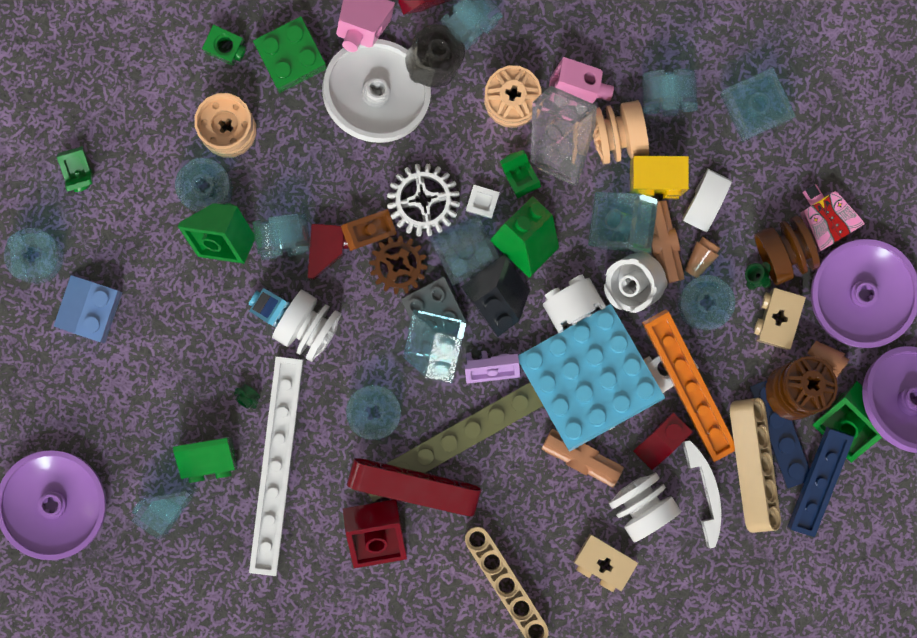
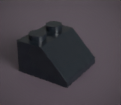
[461,254,530,337]

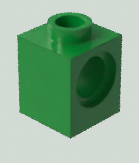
[202,24,247,66]

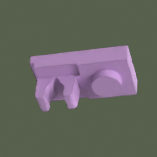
[464,351,520,384]

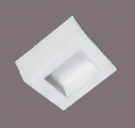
[466,185,500,219]

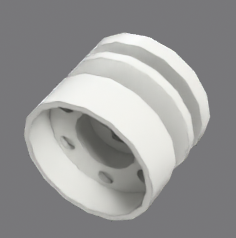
[272,290,341,362]
[609,472,682,542]

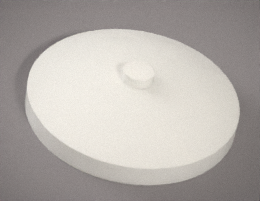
[322,39,431,143]

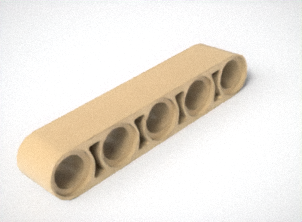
[730,398,781,533]
[465,526,548,638]

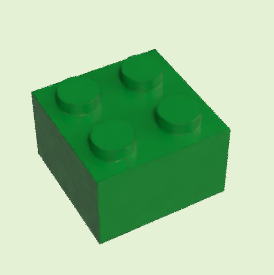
[253,16,327,93]

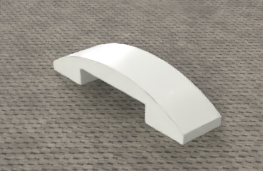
[682,440,721,548]

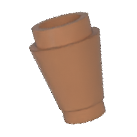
[685,237,721,279]
[807,340,849,377]

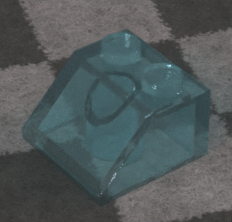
[429,215,500,287]
[403,309,466,384]
[132,490,196,540]

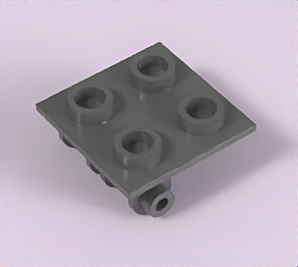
[401,276,469,348]

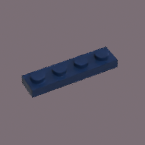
[749,380,810,488]
[787,427,854,537]

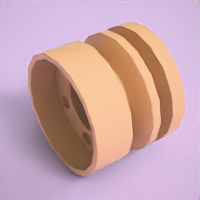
[484,65,542,128]
[195,93,256,158]
[591,100,649,165]

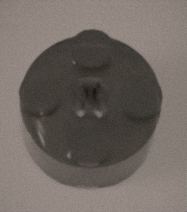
[405,24,465,87]

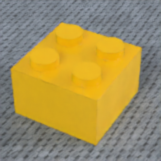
[630,156,689,199]

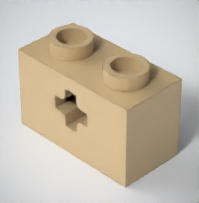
[754,288,806,350]
[573,534,638,592]

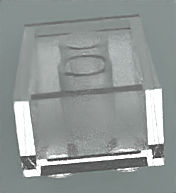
[530,86,597,186]

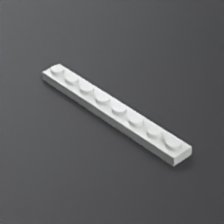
[249,357,303,576]

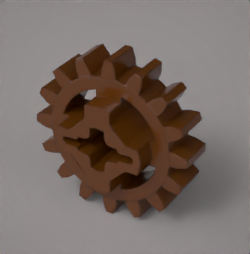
[369,236,428,295]

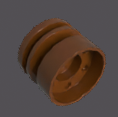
[754,215,820,286]
[765,356,838,420]

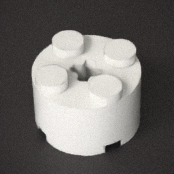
[604,252,668,313]
[543,274,606,334]

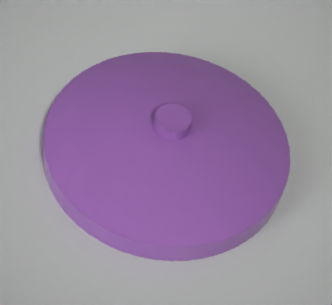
[811,239,917,348]
[862,346,917,453]
[0,451,107,560]

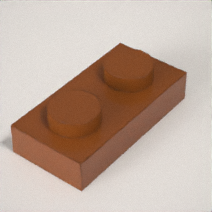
[341,209,397,251]

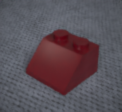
[343,499,407,568]

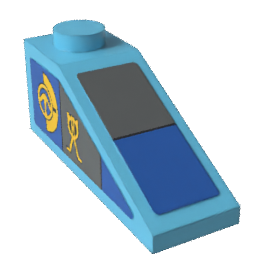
[249,288,290,327]

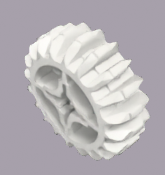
[387,164,460,237]

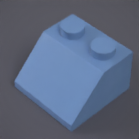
[54,275,122,343]

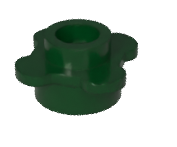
[745,262,772,290]
[234,384,260,409]

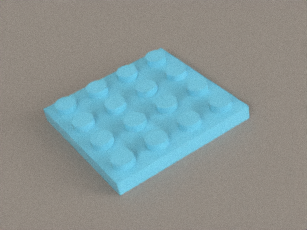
[518,304,665,452]

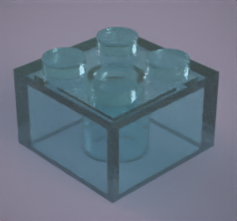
[720,67,796,143]
[588,192,658,253]

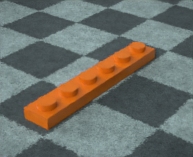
[642,309,735,462]

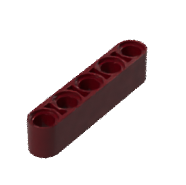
[347,458,482,516]

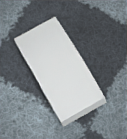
[682,169,732,232]

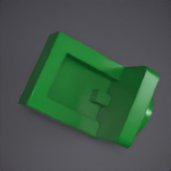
[57,146,93,192]
[500,150,541,199]

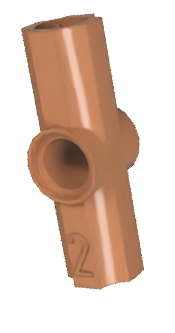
[643,200,685,283]
[541,429,624,488]

